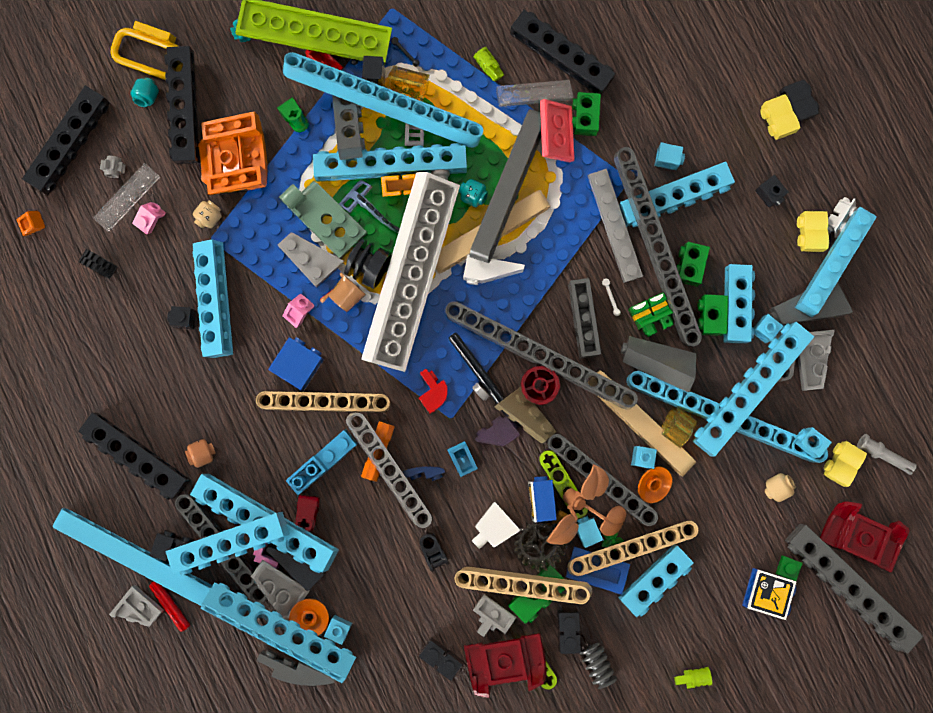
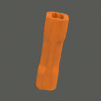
[361,421,395,482]

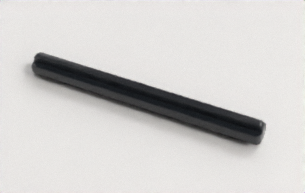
[448,332,521,429]

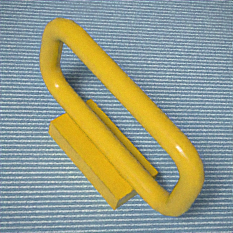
[111,21,183,80]

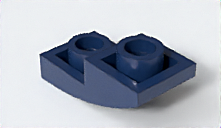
[403,467,445,481]

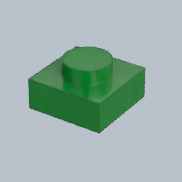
[776,556,802,581]

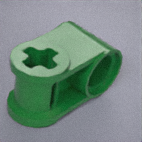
[277,97,309,133]

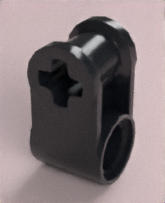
[420,532,449,572]

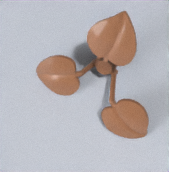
[547,464,626,545]

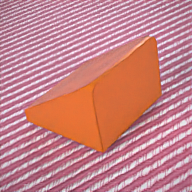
[17,211,45,236]

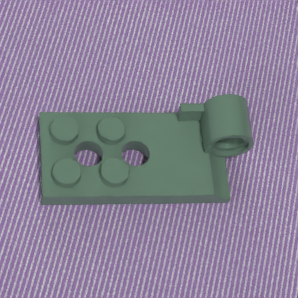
[279,181,367,259]

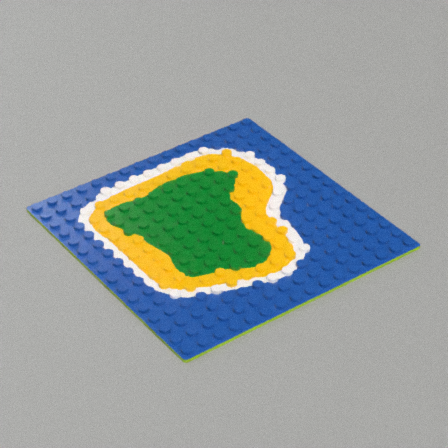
[211,9,624,418]

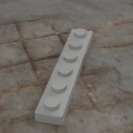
[588,169,643,283]

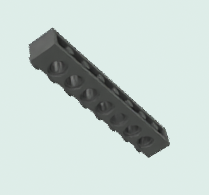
[785,524,923,654]

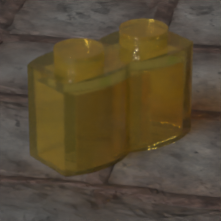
[661,407,697,448]

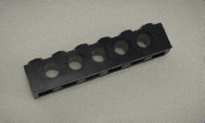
[510,10,615,95]
[164,46,200,164]
[22,85,110,195]
[78,412,191,500]

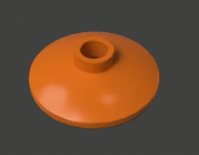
[638,467,672,503]
[289,599,329,636]

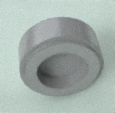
[472,382,490,401]

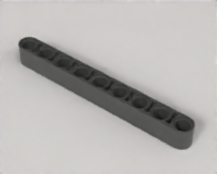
[470,109,542,263]

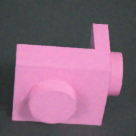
[132,202,166,234]
[253,543,280,569]

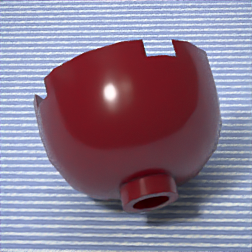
[521,365,560,405]

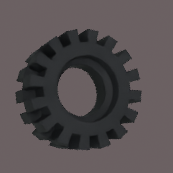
[78,249,118,279]

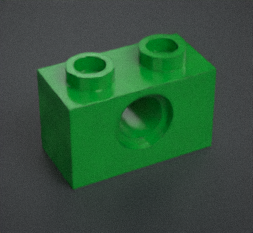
[697,295,728,336]

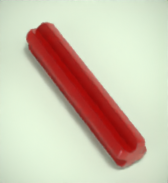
[149,582,190,632]

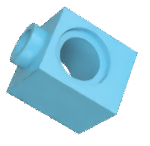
[654,143,685,170]
[754,314,783,343]
[795,427,832,458]
[631,446,657,469]
[577,516,603,548]
[324,615,352,645]

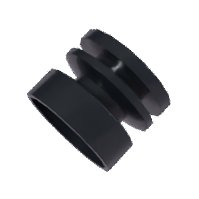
[344,238,392,289]

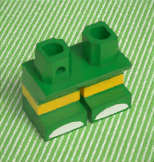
[628,292,674,337]

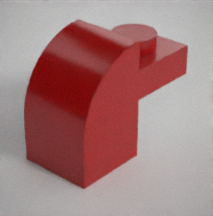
[419,369,448,415]

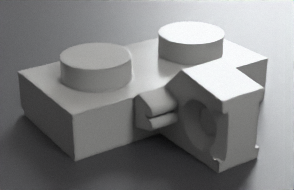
[473,594,516,637]

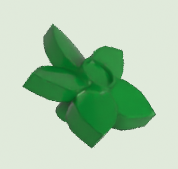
[601,532,624,552]

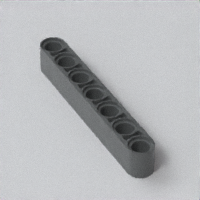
[547,434,658,526]
[175,494,267,603]

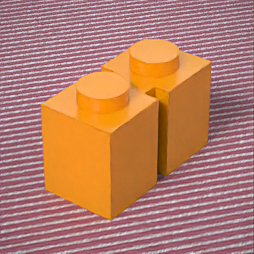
[381,174,416,196]

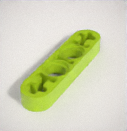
[539,451,588,518]

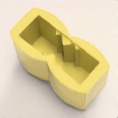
[760,94,800,140]
[797,211,829,252]
[823,441,867,487]

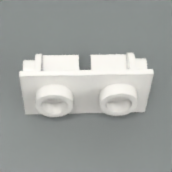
[828,197,857,238]

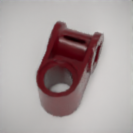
[295,495,320,532]

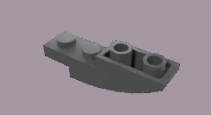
[256,649,335,686]

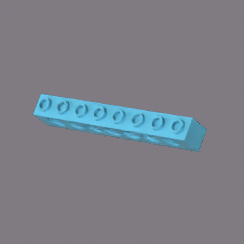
[313,143,467,182]
[693,322,814,457]
[190,474,339,573]
[201,582,356,683]

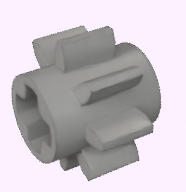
[100,156,126,178]

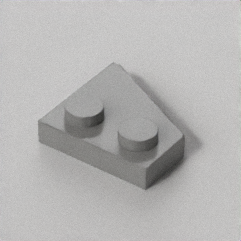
[109,585,164,627]

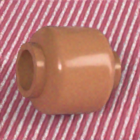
[185,439,216,468]

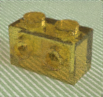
[387,66,430,101]

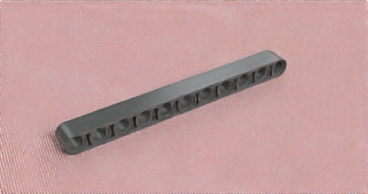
[614,147,702,346]
[445,301,638,410]

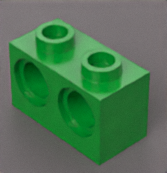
[572,92,601,136]
[676,242,710,287]

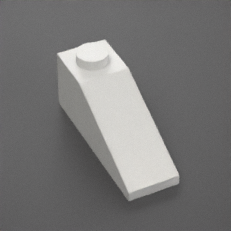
[463,254,525,285]

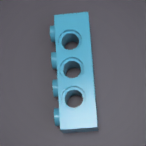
[724,264,755,343]
[618,544,693,617]

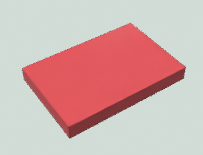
[540,99,574,163]

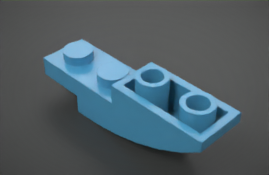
[286,429,358,495]

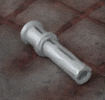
[857,434,917,475]

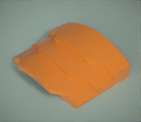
[198,112,267,195]

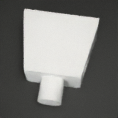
[472,502,520,549]

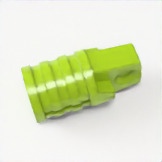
[473,47,504,81]
[674,667,712,689]

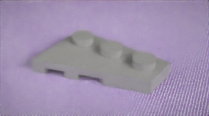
[278,232,344,288]
[797,330,834,391]
[251,560,309,621]

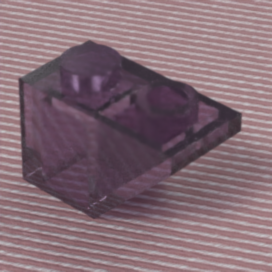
[475,416,520,447]

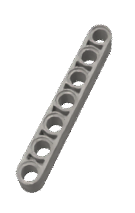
[346,413,432,528]

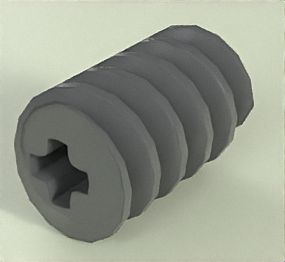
[579,643,617,689]

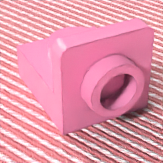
[283,294,314,328]

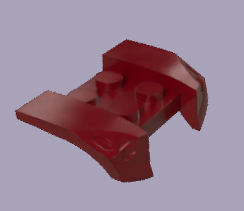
[820,502,910,573]
[464,633,547,698]

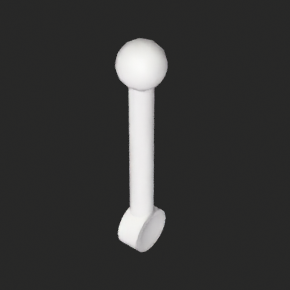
[602,279,621,316]

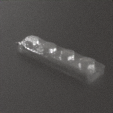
[496,80,573,107]
[93,163,160,232]

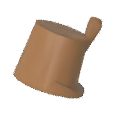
[320,272,366,312]

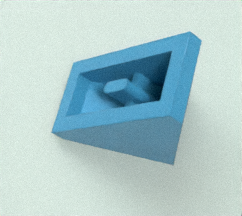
[448,441,478,477]

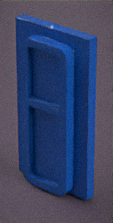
[565,547,630,595]

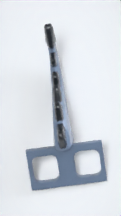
[339,179,400,233]

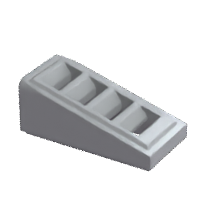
[405,123,424,147]

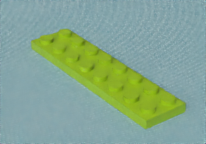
[235,0,392,65]

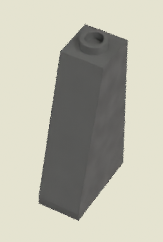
[769,282,853,326]
[621,336,696,392]

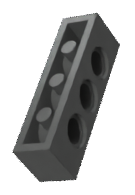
[332,95,366,160]
[568,278,601,359]

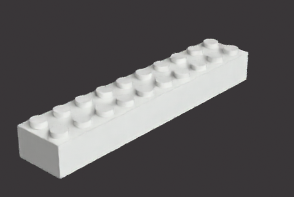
[362,172,460,372]

